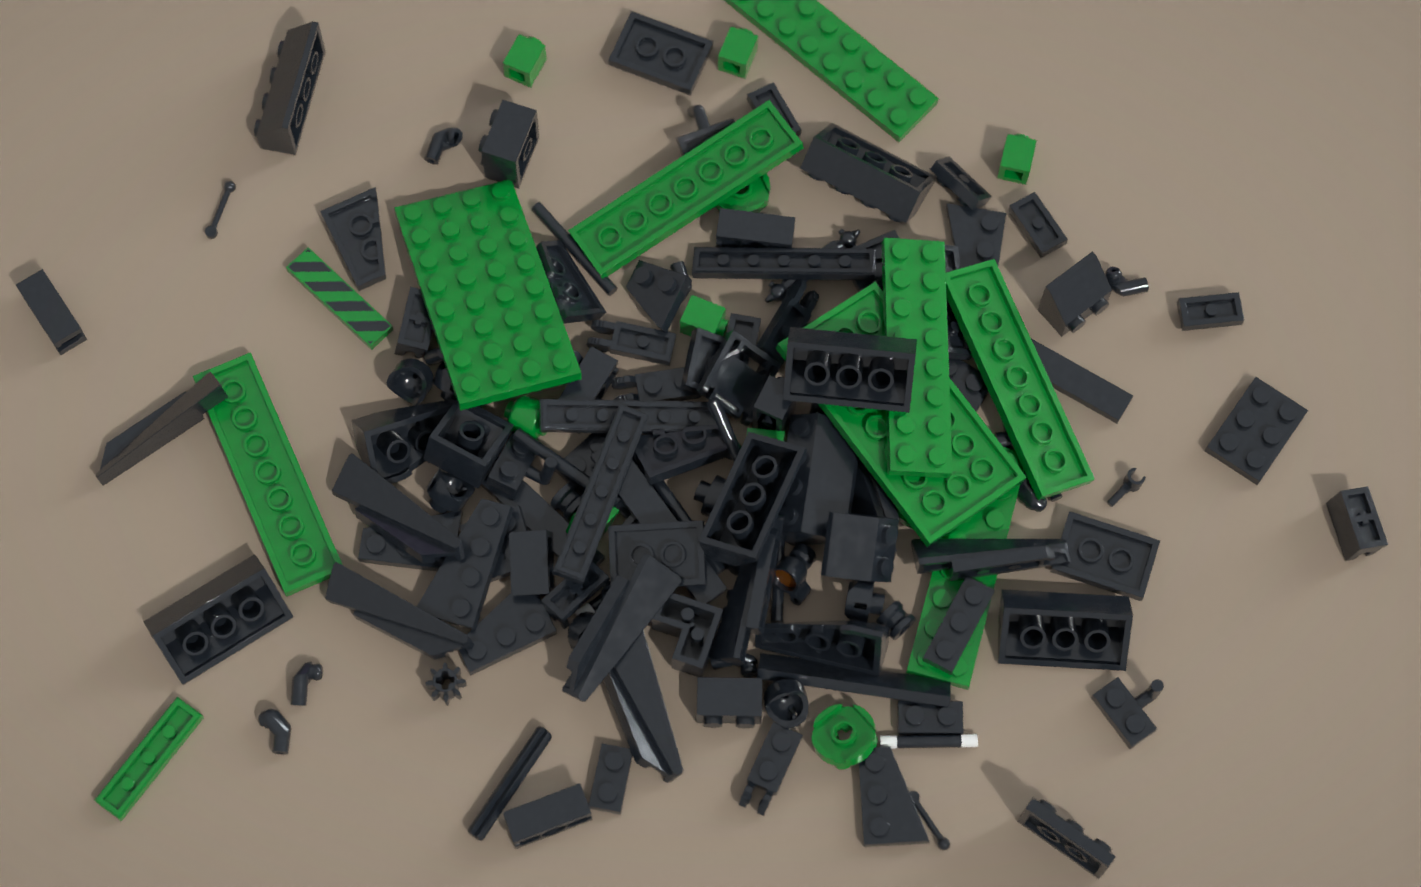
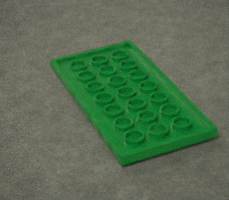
[394,180,582,411]
[776,282,1026,547]

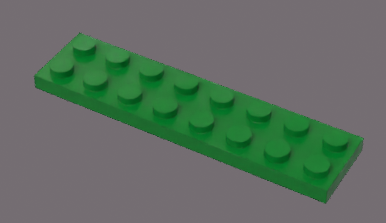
[723,0,939,143]
[568,100,804,279]
[882,237,953,478]
[946,259,1095,500]
[193,352,342,597]
[906,447,1024,690]

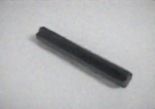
[468,726,552,841]

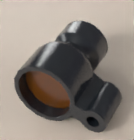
[773,543,816,606]

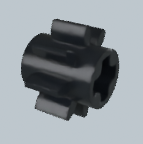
[425,663,467,706]

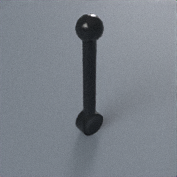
[205,181,236,239]
[909,791,950,850]

